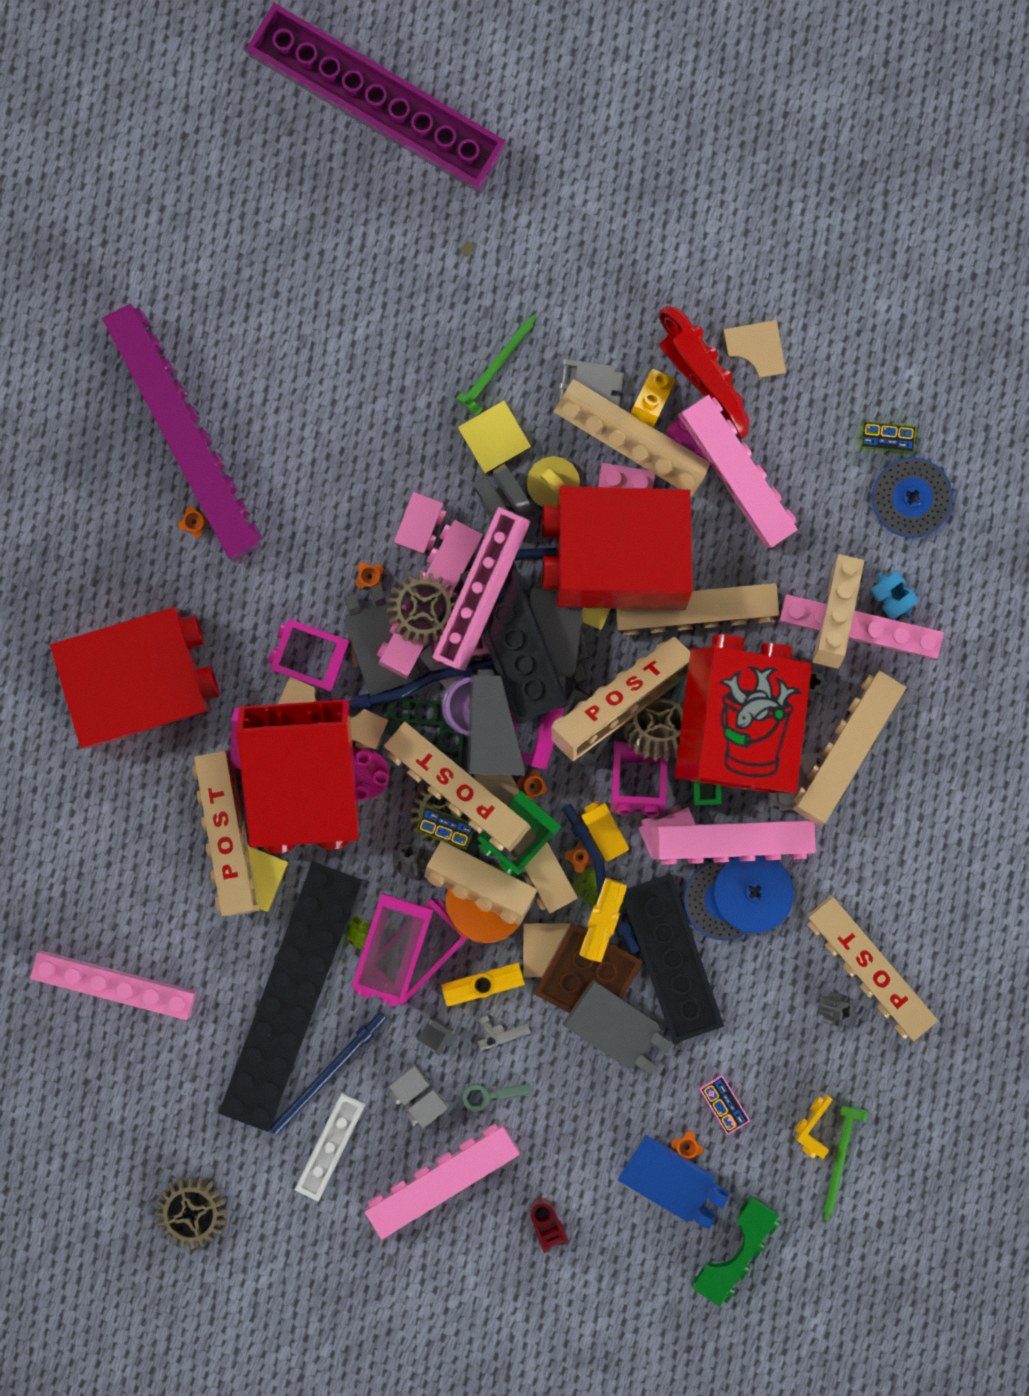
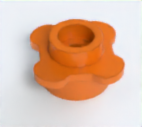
[178,506,209,538]
[356,562,384,589]
[516,770,547,801]
[565,841,594,873]
[671,1131,703,1160]

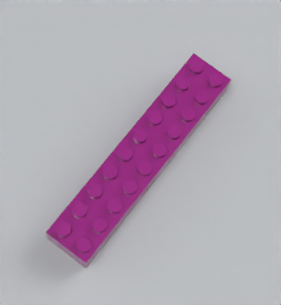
[246,3,506,192]
[102,303,263,561]

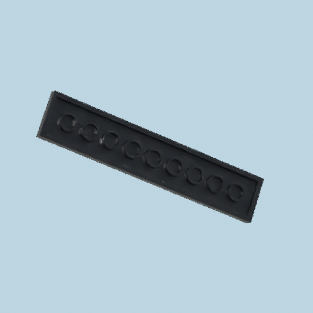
[218,861,363,1132]

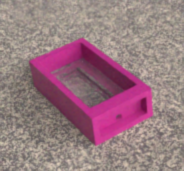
[351,893,433,1007]
[369,898,468,1006]

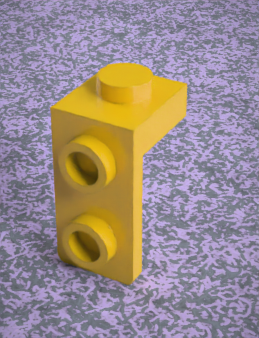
[630,369,676,428]
[581,800,629,861]
[794,1094,833,1159]

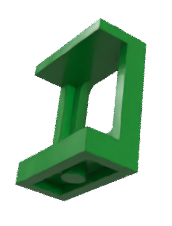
[477,790,561,875]

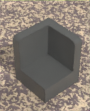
[417,1016,454,1056]

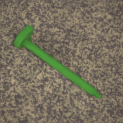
[456,315,537,416]
[823,1105,868,1221]

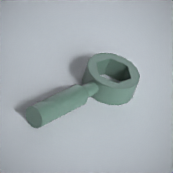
[463,1084,529,1112]

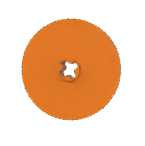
[445,864,519,943]

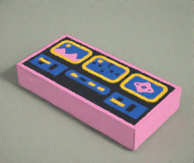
[699,1074,750,1135]

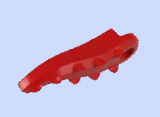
[658,306,750,440]

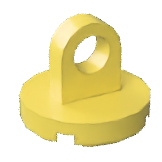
[527,456,580,508]

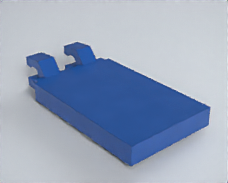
[618,1134,730,1229]

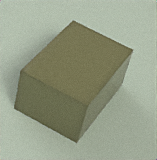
[460,241,475,257]

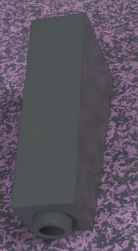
[467,670,525,776]

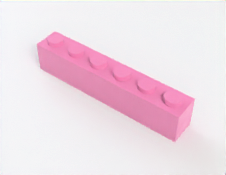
[677,395,798,548]
[432,507,531,671]
[376,519,483,680]
[777,594,944,659]
[651,820,816,865]
[30,951,197,1020]
[365,1123,520,1240]

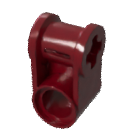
[530,1198,569,1253]

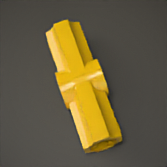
[580,878,627,962]
[441,962,525,1007]

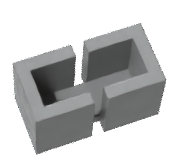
[389,1064,449,1128]

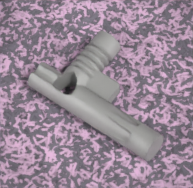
[477,1015,531,1051]

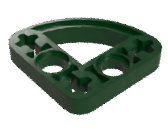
[387,698,463,768]

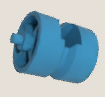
[869,570,919,620]

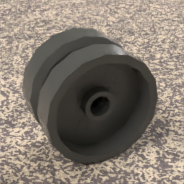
[472,464,535,520]

